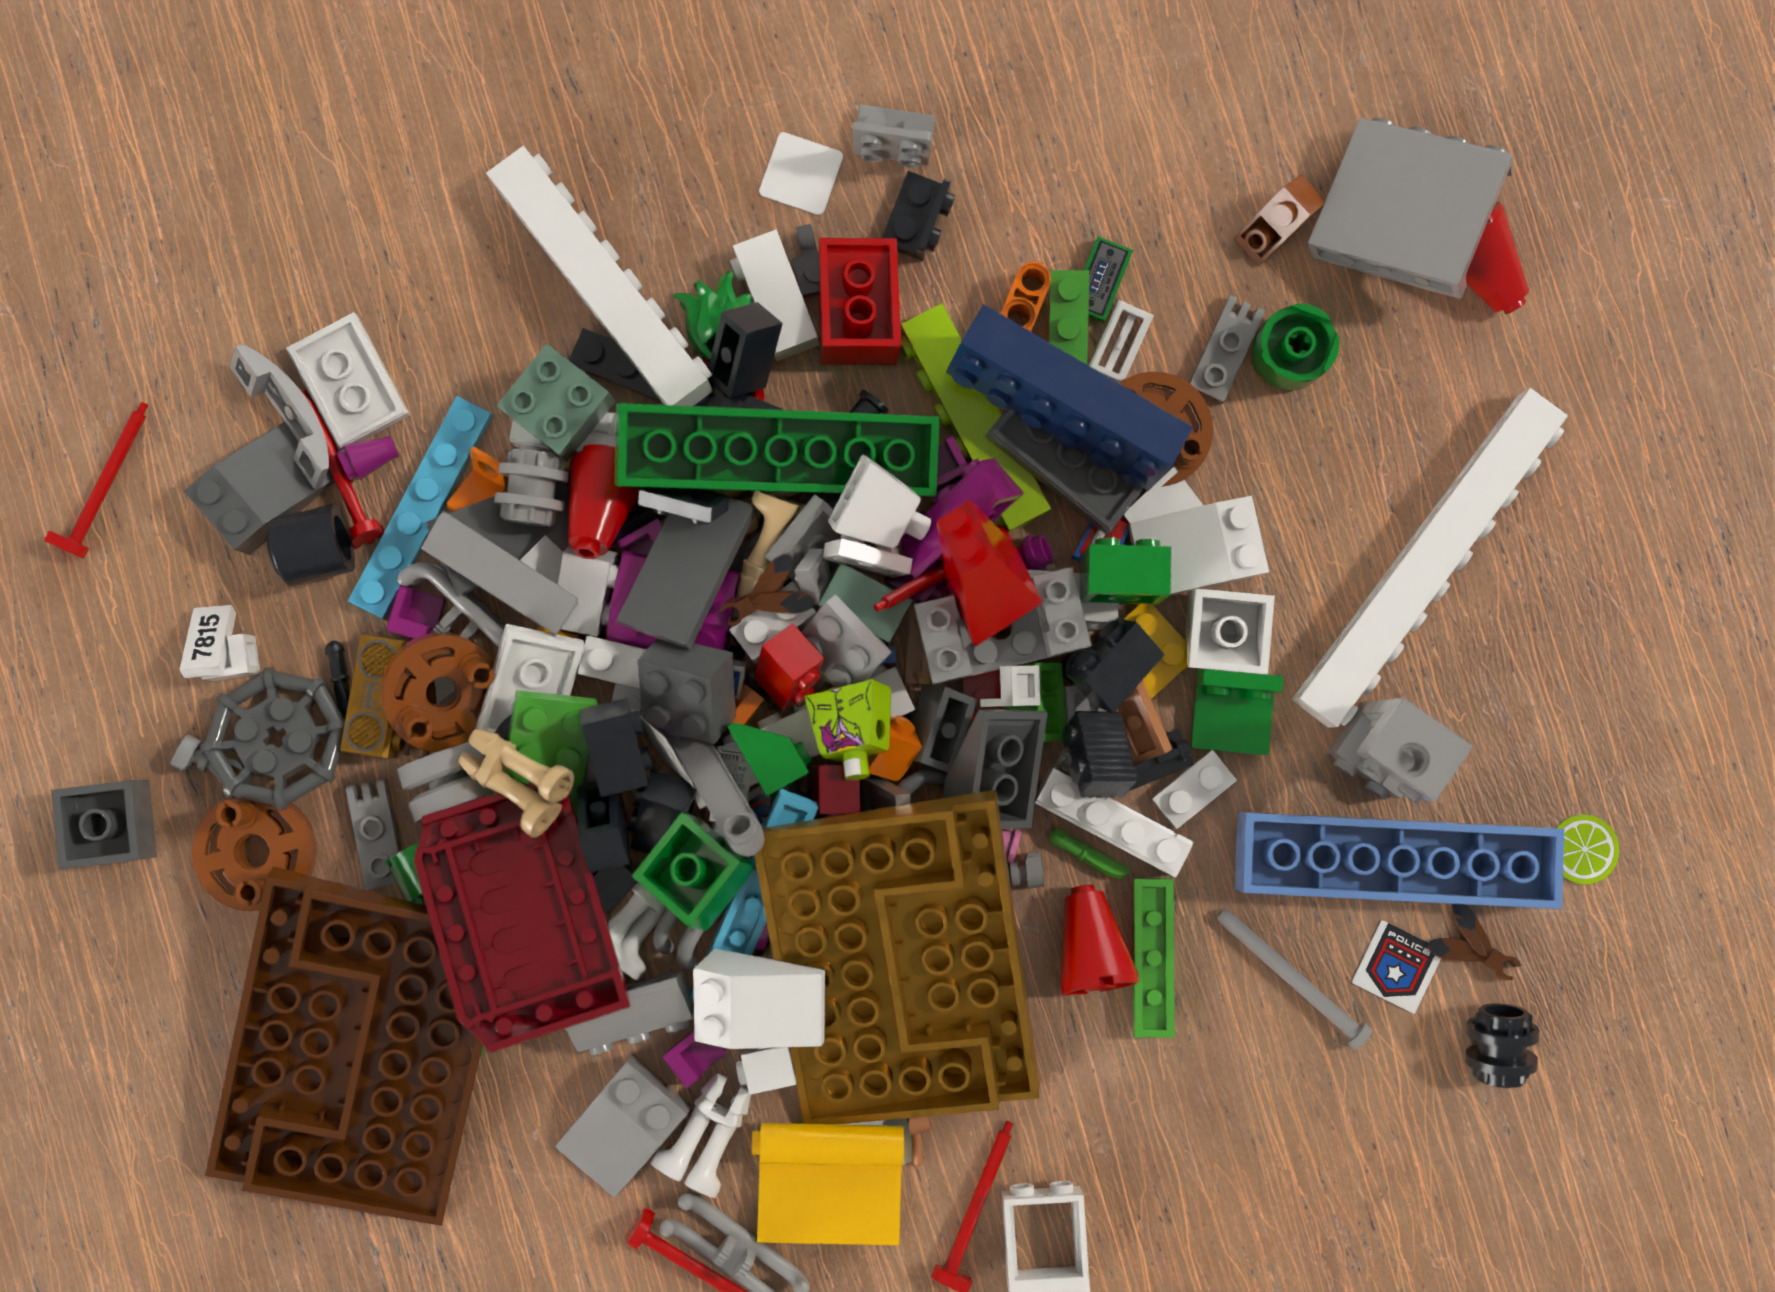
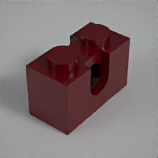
[807,765,860,819]

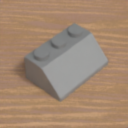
[566,968,694,1055]

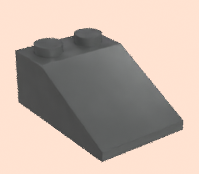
[184,422,335,555]
[943,709,1048,829]

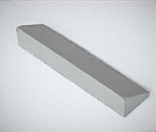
[421,511,578,636]

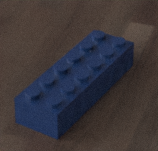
[946,304,1193,491]

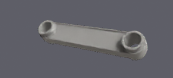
[665,731,765,857]

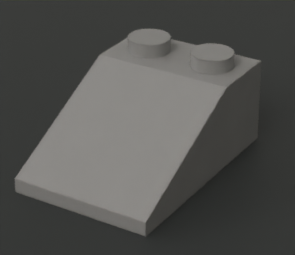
[555,1055,692,1198]

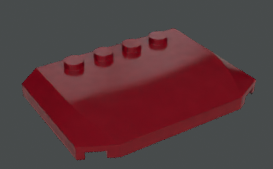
[414,782,631,1053]

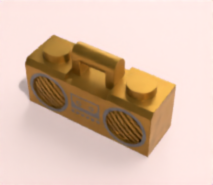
[340,634,411,758]

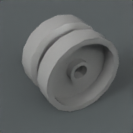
[396,742,498,823]

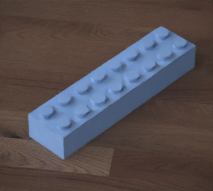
[1234,812,1565,909]

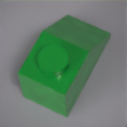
[727,722,813,796]

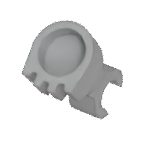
[170,734,245,783]
[1008,851,1045,888]

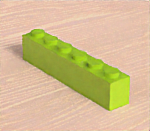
[901,303,1051,534]

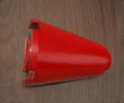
[1465,201,1529,314]
[568,444,643,559]
[1060,884,1139,996]

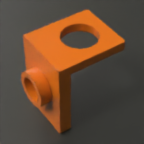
[447,446,508,511]

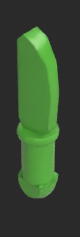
[1048,829,1130,879]

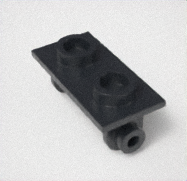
[1128,729,1194,792]

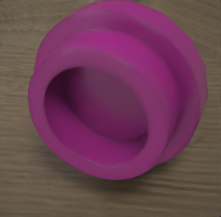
[1017,534,1053,571]

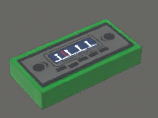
[1084,236,1133,323]

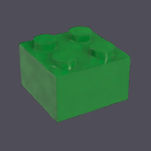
[1080,538,1171,605]
[632,812,757,931]

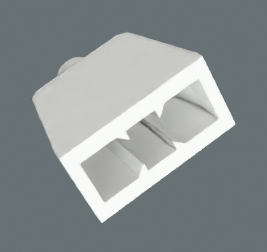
[828,454,931,548]

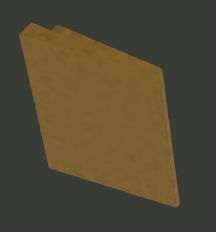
[754,790,1040,1124]

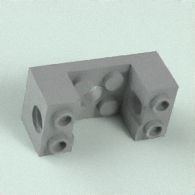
[914,567,1091,686]
[1327,698,1473,803]

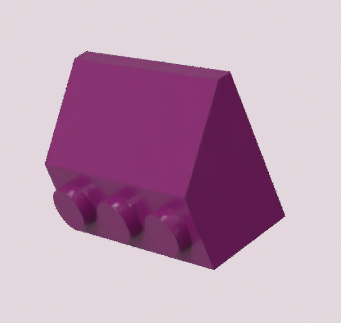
[900,458,1024,579]
[606,551,740,651]

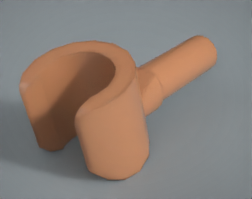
[907,1116,932,1166]

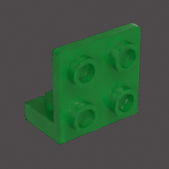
[1190,669,1283,755]

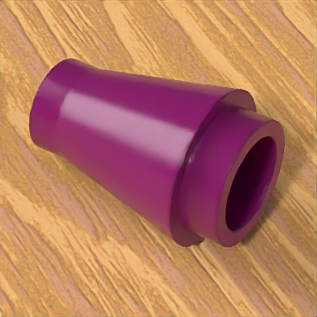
[337,435,399,481]

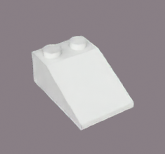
[1127,496,1269,595]
[693,948,825,1049]

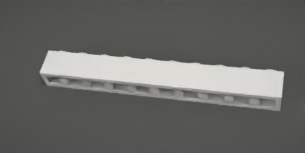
[1291,388,1568,728]

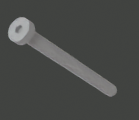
[1217,909,1373,1050]

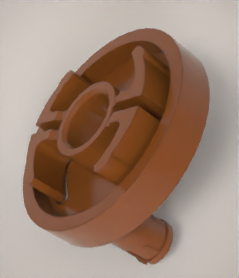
[1119,372,1213,487]
[380,632,495,752]
[192,797,317,911]

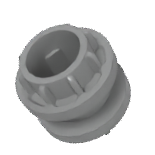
[494,449,569,527]

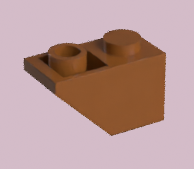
[1233,175,1325,266]

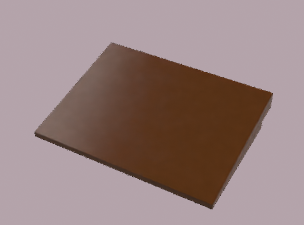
[205,867,483,1226]

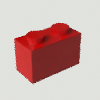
[754,623,824,712]

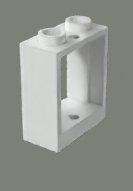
[1001,1181,1090,1292]

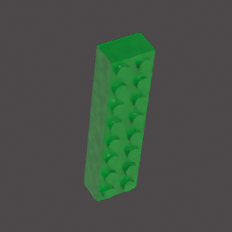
[614,403,940,496]

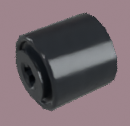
[267,504,355,587]

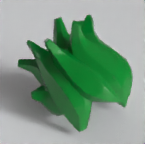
[673,270,752,359]

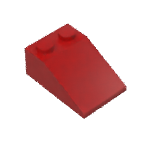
[818,237,901,365]

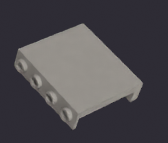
[1308,117,1514,299]

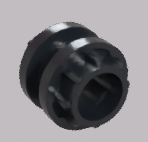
[1465,1003,1540,1088]

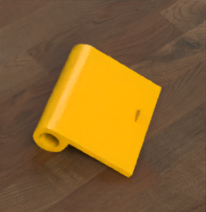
[752,1123,904,1245]

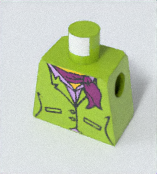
[805,679,891,780]

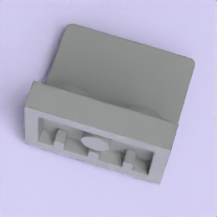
[852,104,936,168]

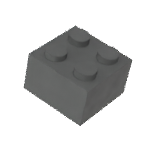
[637,638,736,744]
[51,780,157,870]

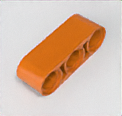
[1001,261,1051,332]

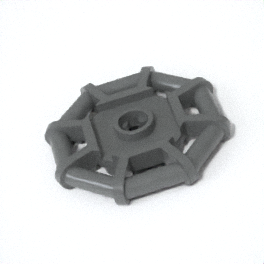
[200,667,345,810]

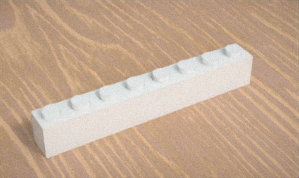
[486,145,713,406]

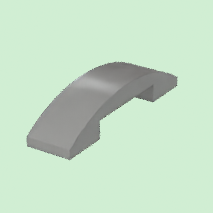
[230,344,329,490]

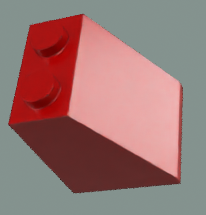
[936,499,1043,646]

